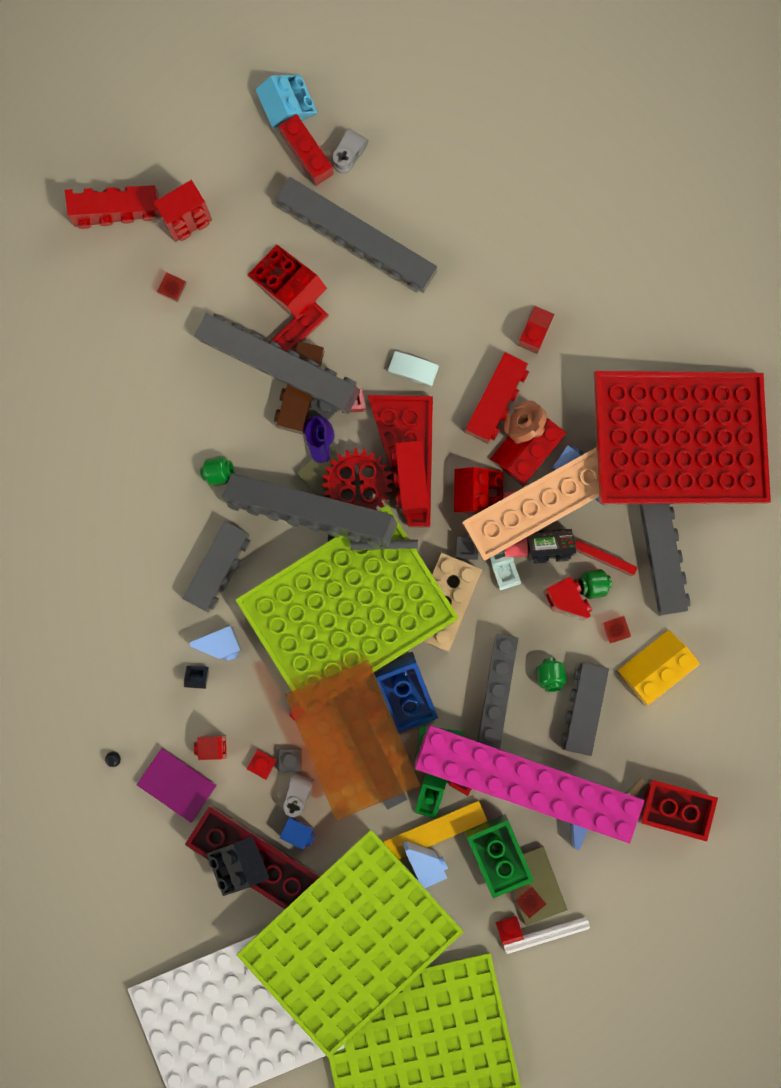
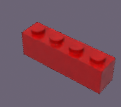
[465,352,530,444]

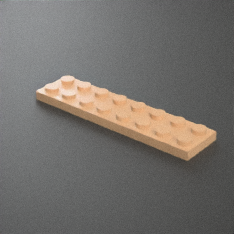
[462,447,599,561]

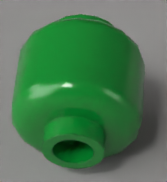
[200,456,235,486]
[578,569,612,599]
[536,658,567,692]

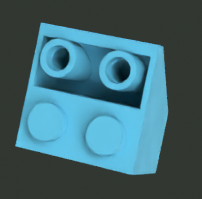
[255,75,317,128]

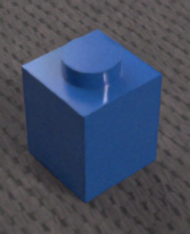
[280,817,316,850]

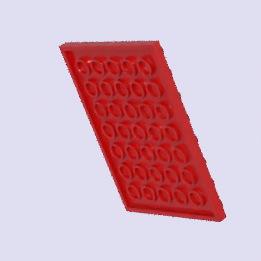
[594,371,771,504]

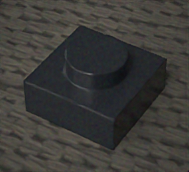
[184,666,209,689]

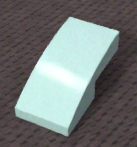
[388,351,439,386]
[489,550,521,591]

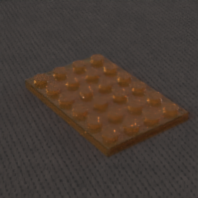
[285,660,420,821]

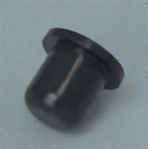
[105,752,121,767]

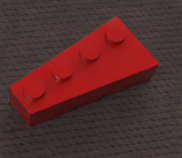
[65,185,160,229]

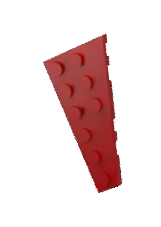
[368,395,433,528]

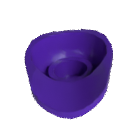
[304,415,335,462]

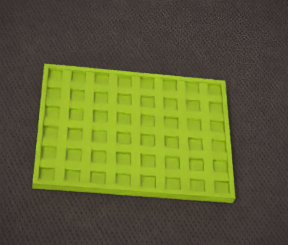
[236,829,464,1058]
[329,952,521,1088]

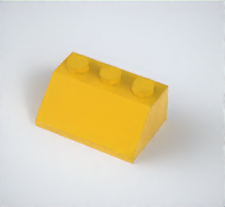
[617,630,700,705]

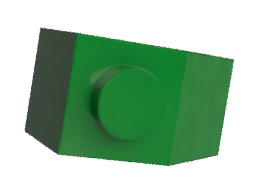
[414,773,447,819]

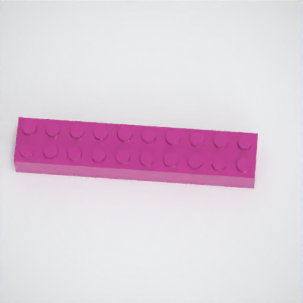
[413,724,645,844]

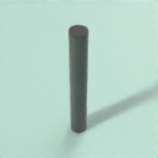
[350,539,418,550]

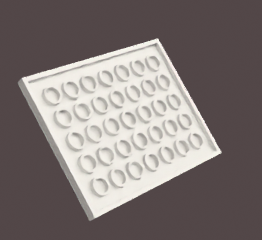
[127,933,345,1088]

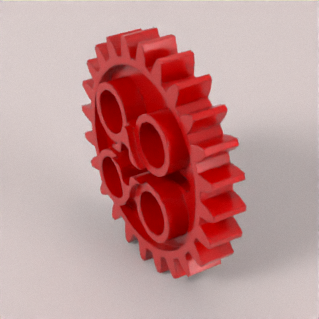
[322,448,393,511]

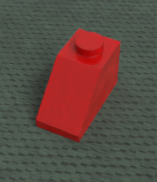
[518,306,555,354]
[194,736,227,760]

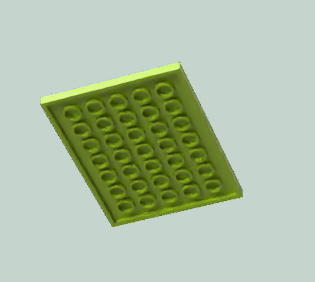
[235,505,459,715]

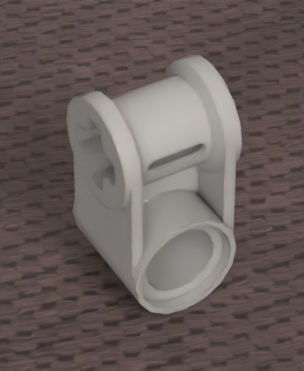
[333,129,369,173]
[283,773,315,817]

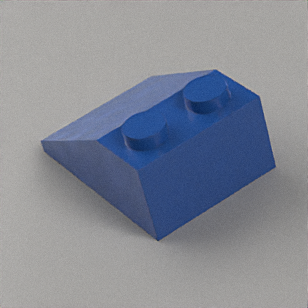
[373,652,438,734]

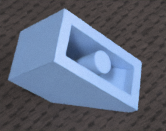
[189,626,242,662]
[402,841,448,888]

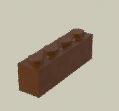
[274,341,325,435]

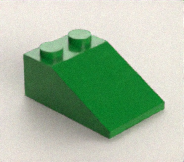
[465,814,534,899]

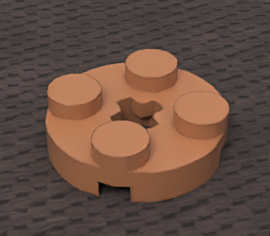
[504,401,547,443]

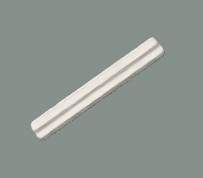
[503,917,590,954]

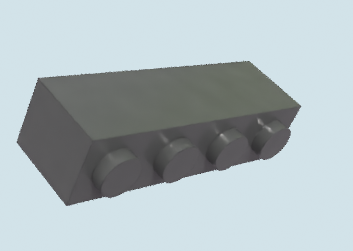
[183,521,251,612]
[561,663,609,756]

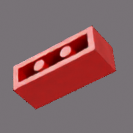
[279,114,334,186]

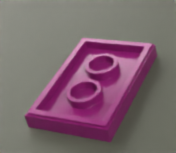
[137,748,217,823]

